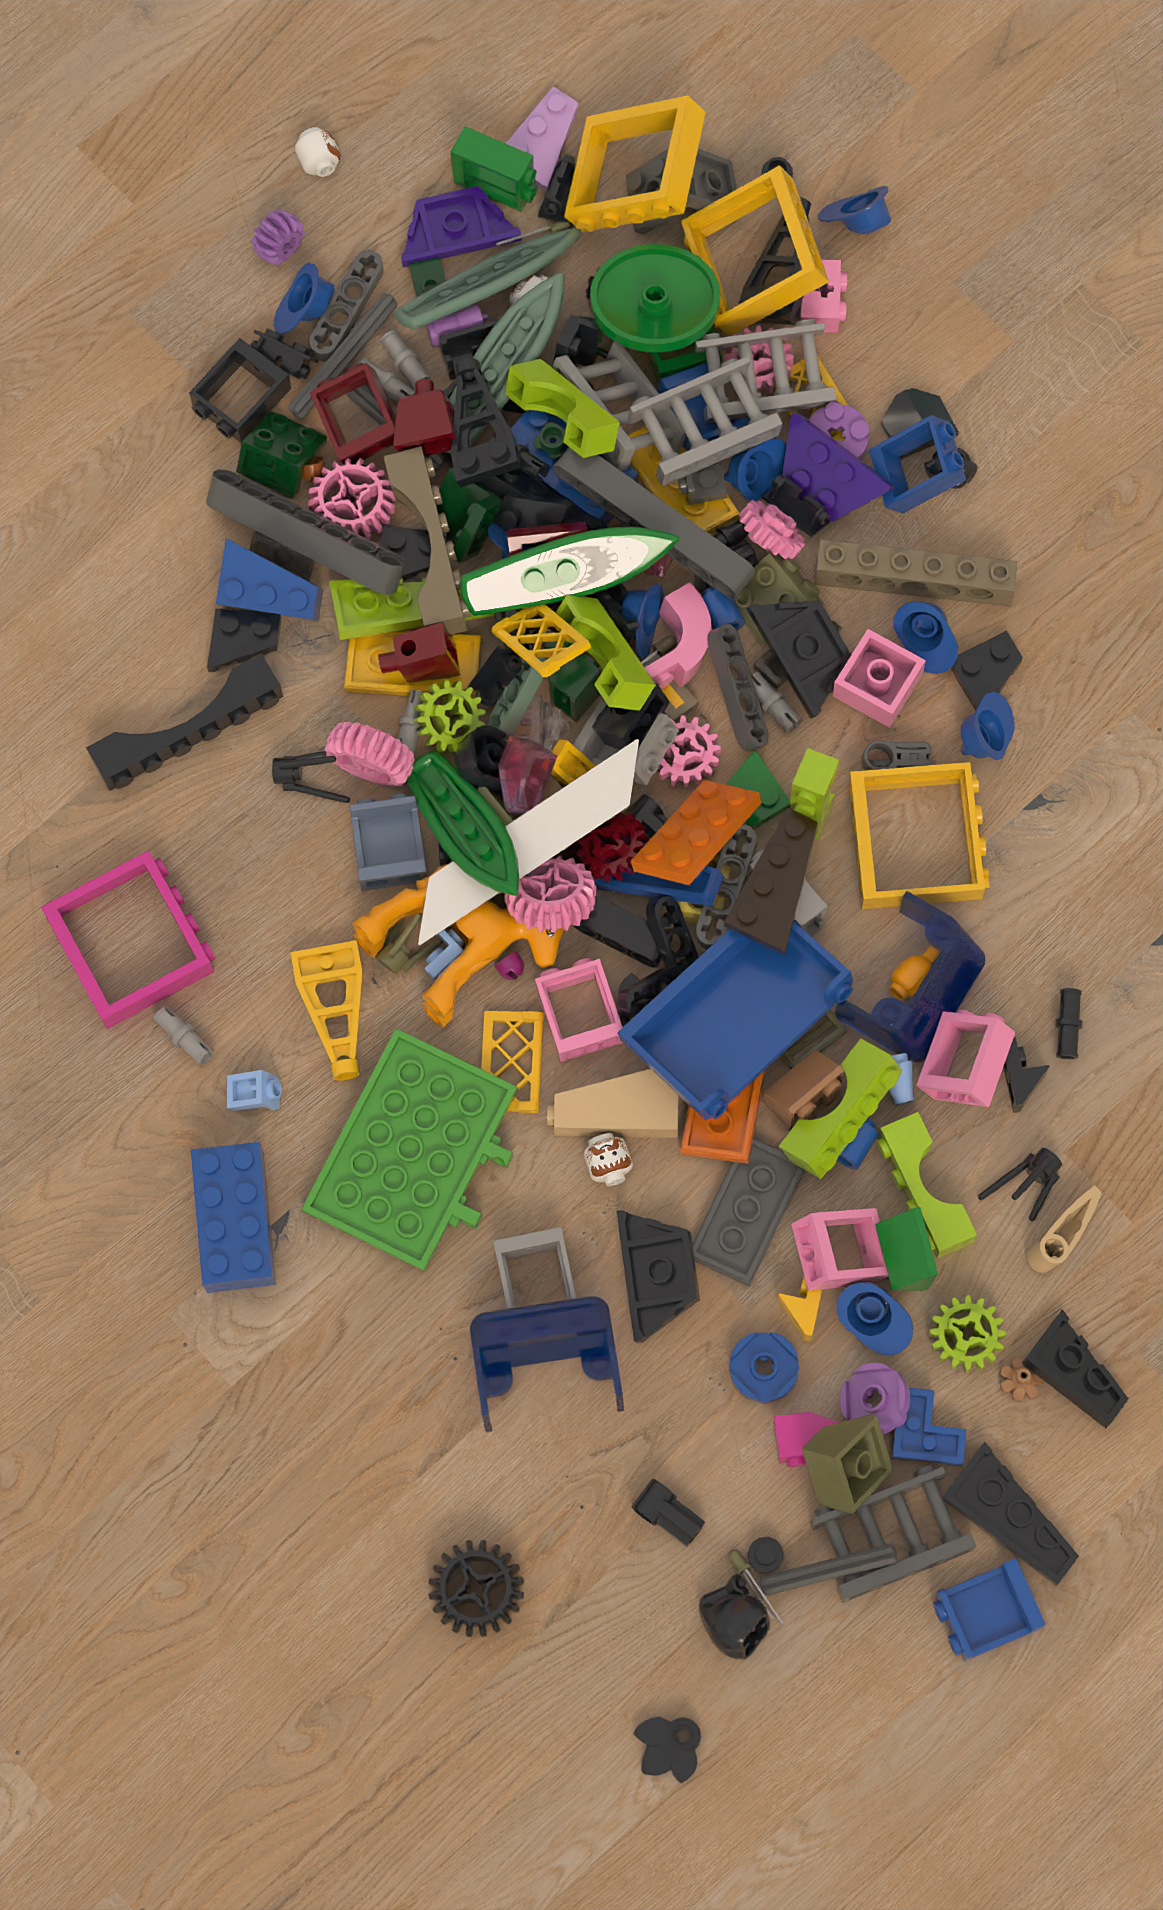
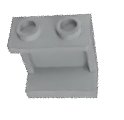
[573,697,679,786]

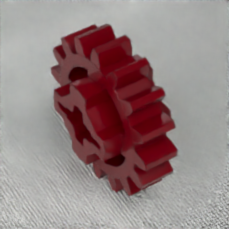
[576,812,650,883]

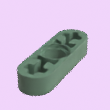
[488,657,546,739]

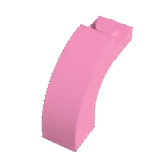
[644,582,711,689]

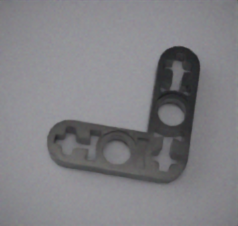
[617,896,699,1017]

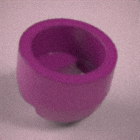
[495,951,524,980]

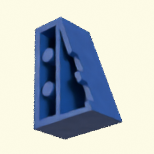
[216,539,323,621]

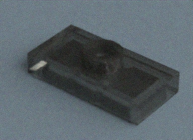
[249,531,315,581]

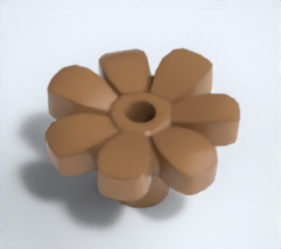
[1000,1357,1044,1402]

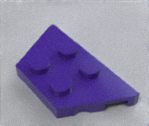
[401,186,522,268]
[782,412,895,522]

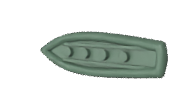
[394,227,582,329]
[446,272,565,454]

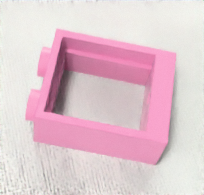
[535,958,623,1063]
[916,1010,1015,1107]
[791,1208,889,1291]

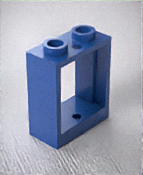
[869,415,966,513]

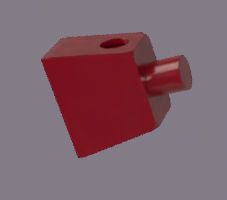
[393,379,456,456]
[378,623,461,683]

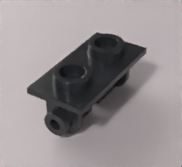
[538,155,576,223]
[250,328,319,379]
[762,475,830,537]
[468,646,522,706]

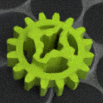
[413,680,485,753]
[929,1295,1006,1373]

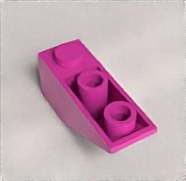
[773,1412,885,1468]

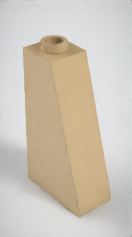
[547,1069,678,1138]

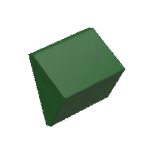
[875,1207,938,1291]

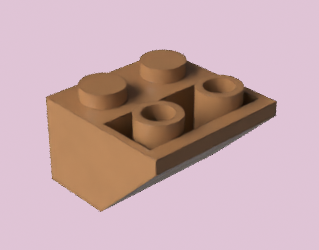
[763,1050,844,1131]

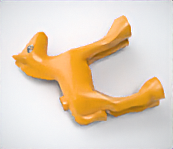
[352,865,564,1029]

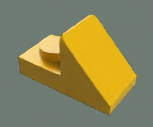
[543,739,596,787]
[777,1276,822,1342]

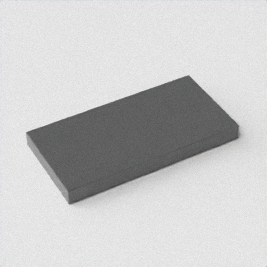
[692,1138,805,1287]

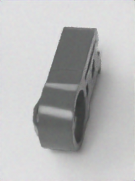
[861,740,932,771]

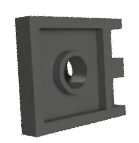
[626,148,737,235]

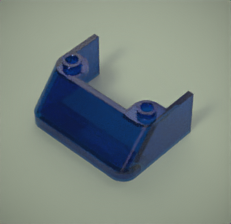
[835,891,985,1062]
[470,1296,624,1432]

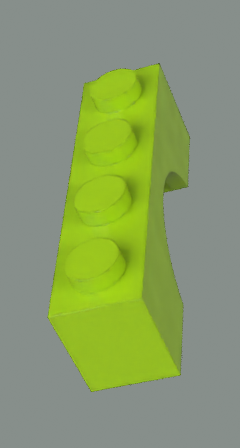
[505,359,620,458]
[556,594,656,710]
[790,748,839,840]
[779,1038,903,1179]
[876,1112,977,1259]

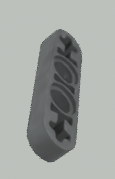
[309,250,384,361]
[707,624,769,752]
[696,824,757,950]

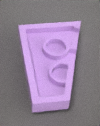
[506,86,579,192]

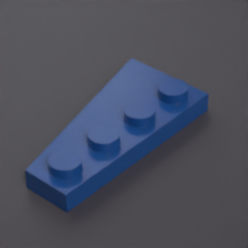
[593,842,724,906]

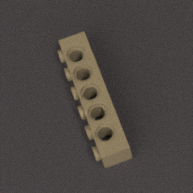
[815,539,1018,607]

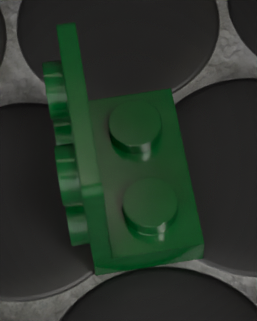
[236,412,327,498]
[437,467,502,563]

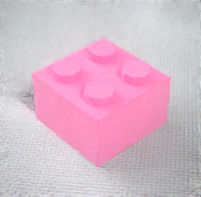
[833,629,926,728]

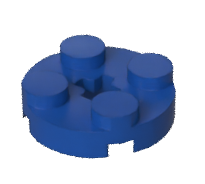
[729,1332,799,1404]

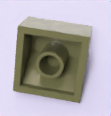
[801,1414,893,1514]

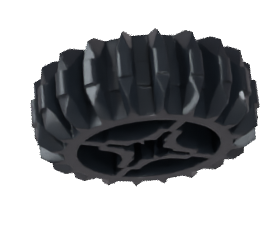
[429,1540,524,1638]

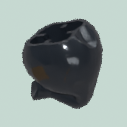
[699,1575,770,1660]

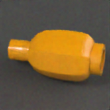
[888,946,939,1001]

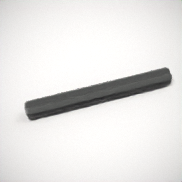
[288,293,398,419]

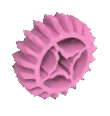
[308,458,396,540]
[325,721,415,787]
[505,855,596,933]

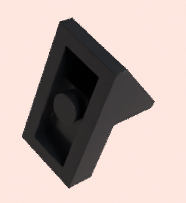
[1003,1037,1049,1113]

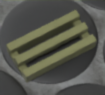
[781,1009,847,1069]

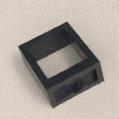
[189,338,292,443]

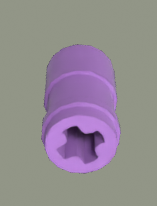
[426,303,488,347]

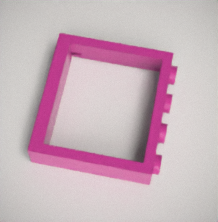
[41,850,215,1029]

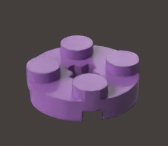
[809,402,869,460]
[840,1363,910,1434]

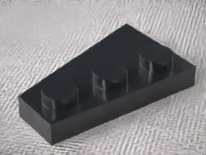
[1022,1309,1128,1428]

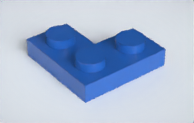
[892,1388,966,1466]

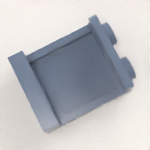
[349,794,427,891]

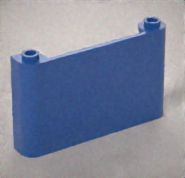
[617,921,853,1120]

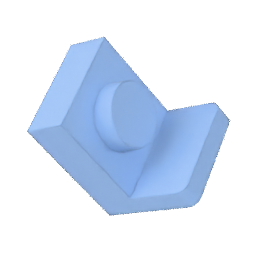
[425,929,465,982]
[227,1070,282,1111]

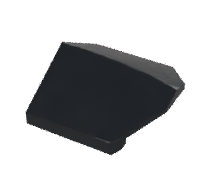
[881,388,959,460]

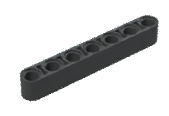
[553,447,756,599]
[206,469,405,595]

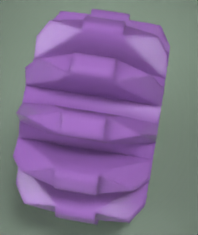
[251,208,305,266]

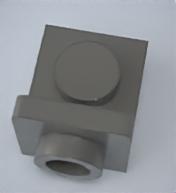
[678,463,727,505]

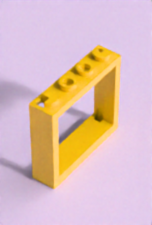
[564,95,706,232]
[681,165,829,336]
[848,762,990,909]

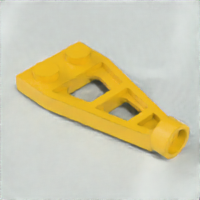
[290,940,363,1081]

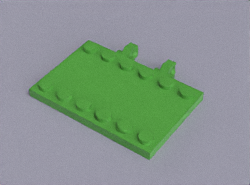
[301,1028,518,1272]

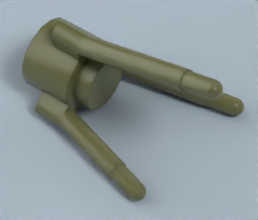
[376,913,443,974]

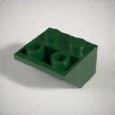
[544,631,600,723]

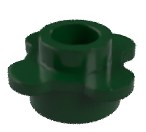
[533,422,566,459]

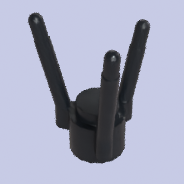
[272,751,350,803]
[978,1147,1062,1221]

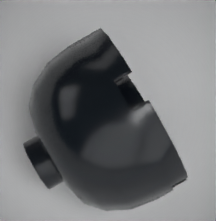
[455,725,522,793]

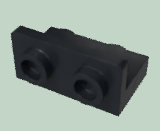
[553,314,600,368]

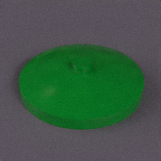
[590,244,720,352]

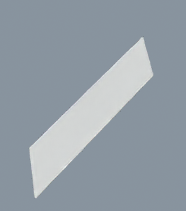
[418,739,639,945]

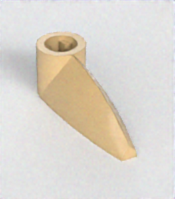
[1027,1186,1102,1273]

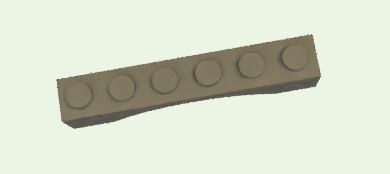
[383,446,471,635]

